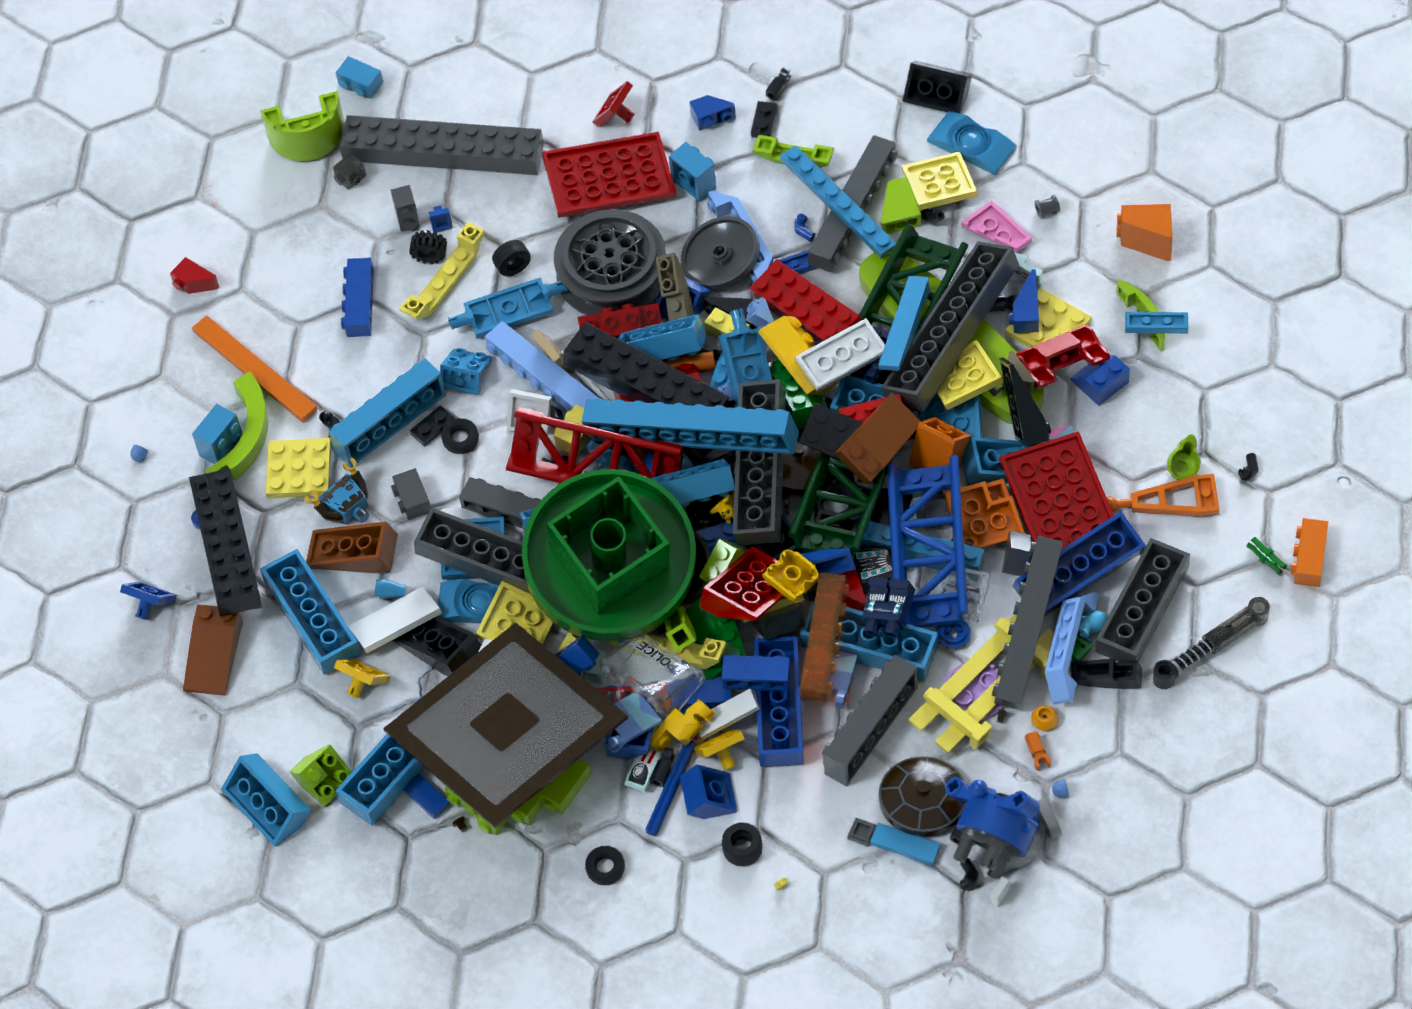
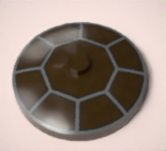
[879,756,965,836]

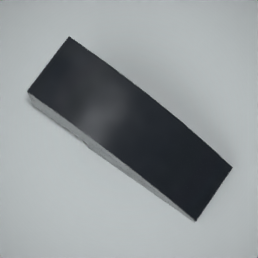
[1071,658,1142,689]

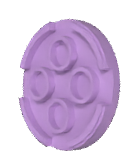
[944,661,1004,720]

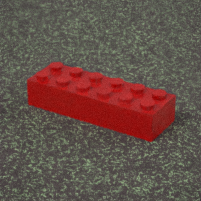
[749,259,862,344]

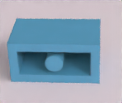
[335,56,383,99]

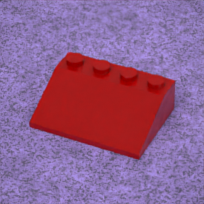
[700,546,784,621]

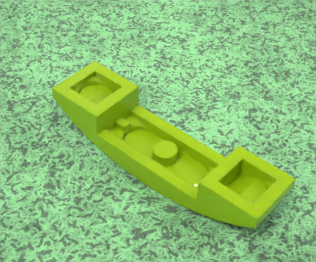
[753,135,835,168]
[1116,280,1165,351]

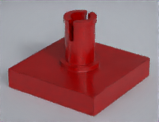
[592,81,635,127]

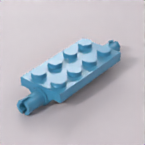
[448,277,568,339]
[719,309,772,407]

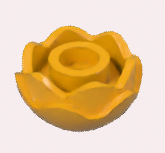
[1031,705,1058,731]

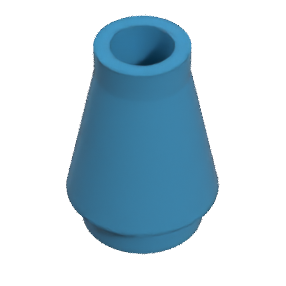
[374,578,406,599]

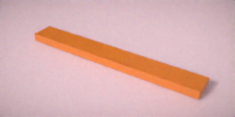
[192,315,318,423]

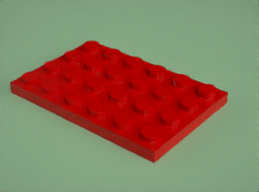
[542,131,676,218]
[999,431,1114,550]

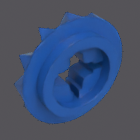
[936,620,971,650]

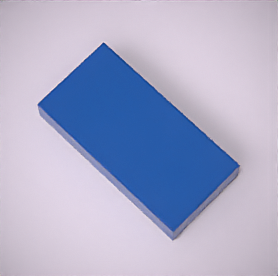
[404,775,450,819]

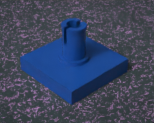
[120,582,177,620]

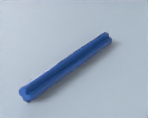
[645,741,696,836]

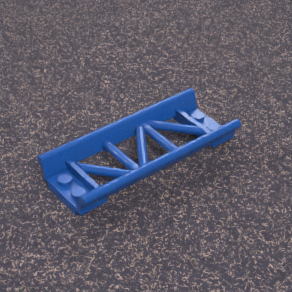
[887,455,968,628]

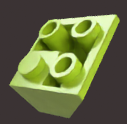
[289,744,352,806]

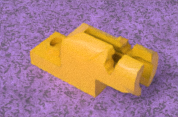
[650,699,715,752]

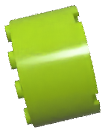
[260,91,345,162]

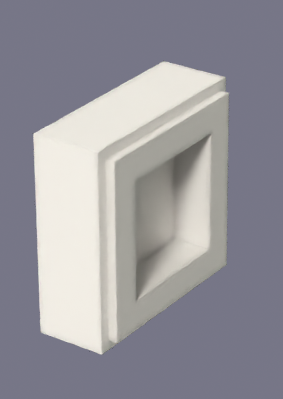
[991,877,1010,907]

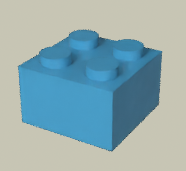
[669,142,716,202]
[192,404,243,464]

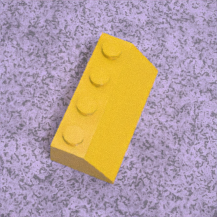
[758,316,841,396]

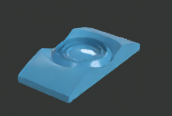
[927,112,1016,175]
[437,579,499,624]

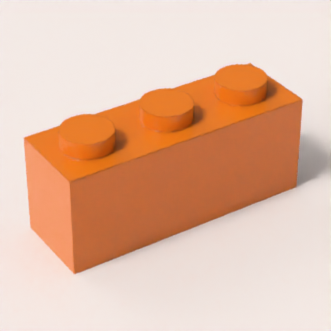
[1291,518,1329,587]

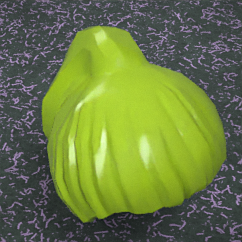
[1167,434,1201,480]

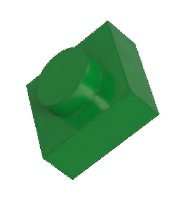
[1071,635,1092,662]

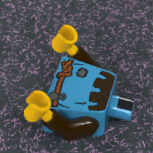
[304,458,369,524]

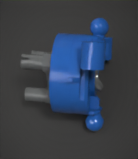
[945,777,1040,880]

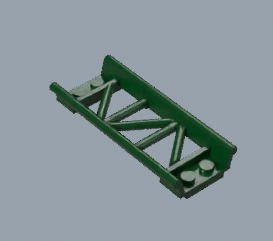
[857,224,969,384]
[788,406,894,558]

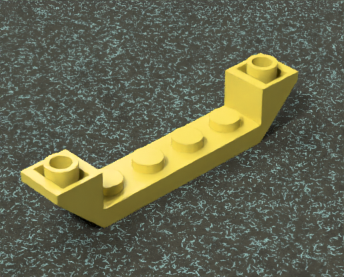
[399,222,485,319]
[606,634,727,669]

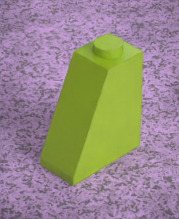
[881,177,921,234]

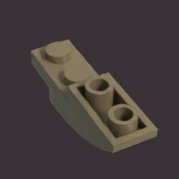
[656,253,694,321]

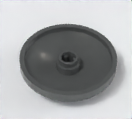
[681,216,760,290]

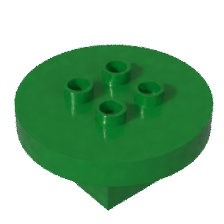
[522,469,696,641]

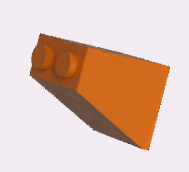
[1116,204,1173,261]
[909,417,971,469]

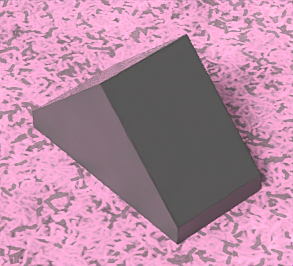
[1002,530,1031,576]

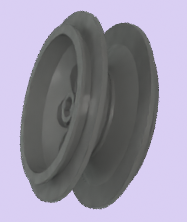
[554,209,666,315]

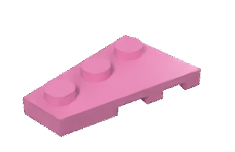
[961,200,1032,253]

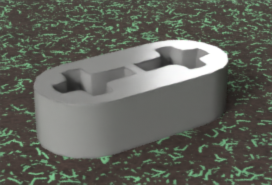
[1037,798,1062,839]

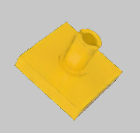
[334,658,391,698]
[694,729,745,770]

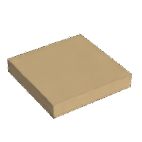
[533,329,575,374]

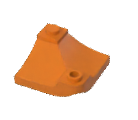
[944,479,1025,549]

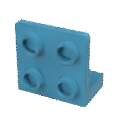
[440,348,492,395]

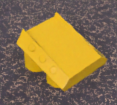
[762,550,820,601]

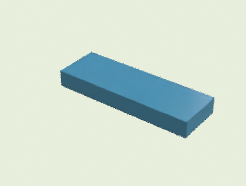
[1125,312,1188,334]
[870,823,941,866]

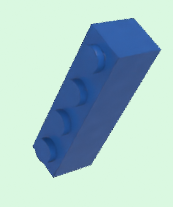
[341,258,374,337]

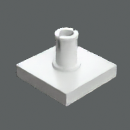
[507,389,552,435]

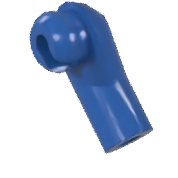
[794,214,816,242]

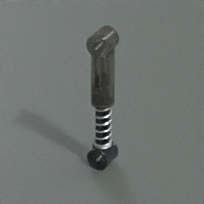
[1153,597,1270,689]

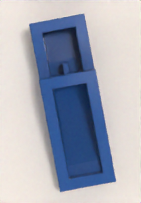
[801,549,856,579]

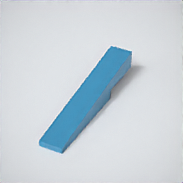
[878,276,930,371]

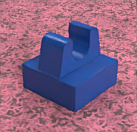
[429,205,453,232]

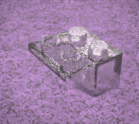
[940,568,989,623]

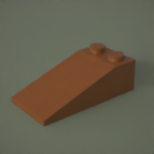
[834,393,921,483]
[306,521,398,573]
[183,604,243,696]

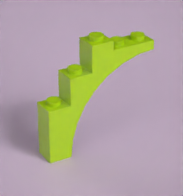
[444,759,591,835]

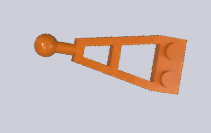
[1106,474,1219,516]

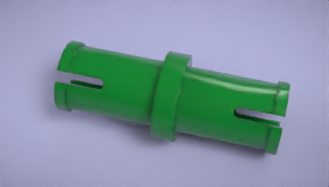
[1246,537,1287,575]

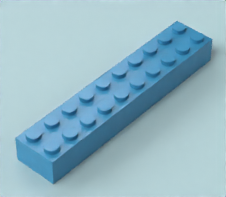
[581,398,799,454]
[519,459,735,532]

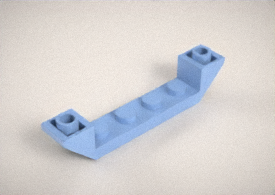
[707,191,773,284]
[716,297,774,404]
[1045,592,1099,705]

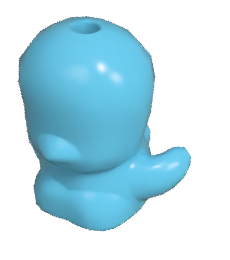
[1077,610,1108,644]

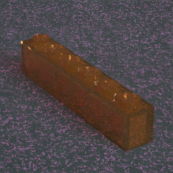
[799,572,850,702]

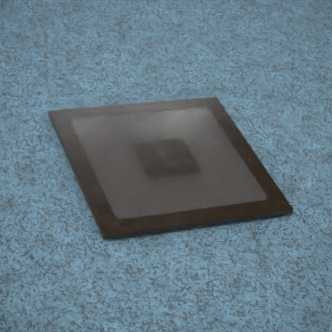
[383,622,629,829]

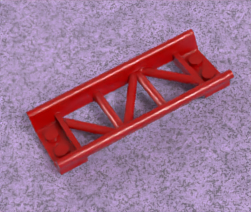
[506,407,683,483]

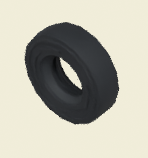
[441,418,479,454]
[585,846,625,885]

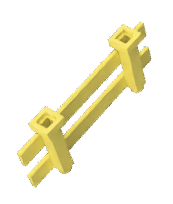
[908,615,1054,754]

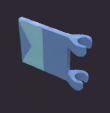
[801,646,858,708]
[608,691,662,753]

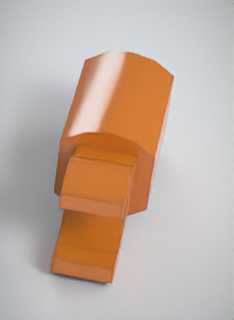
[1024,731,1051,771]

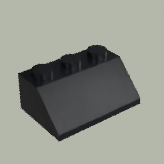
[902,60,972,113]

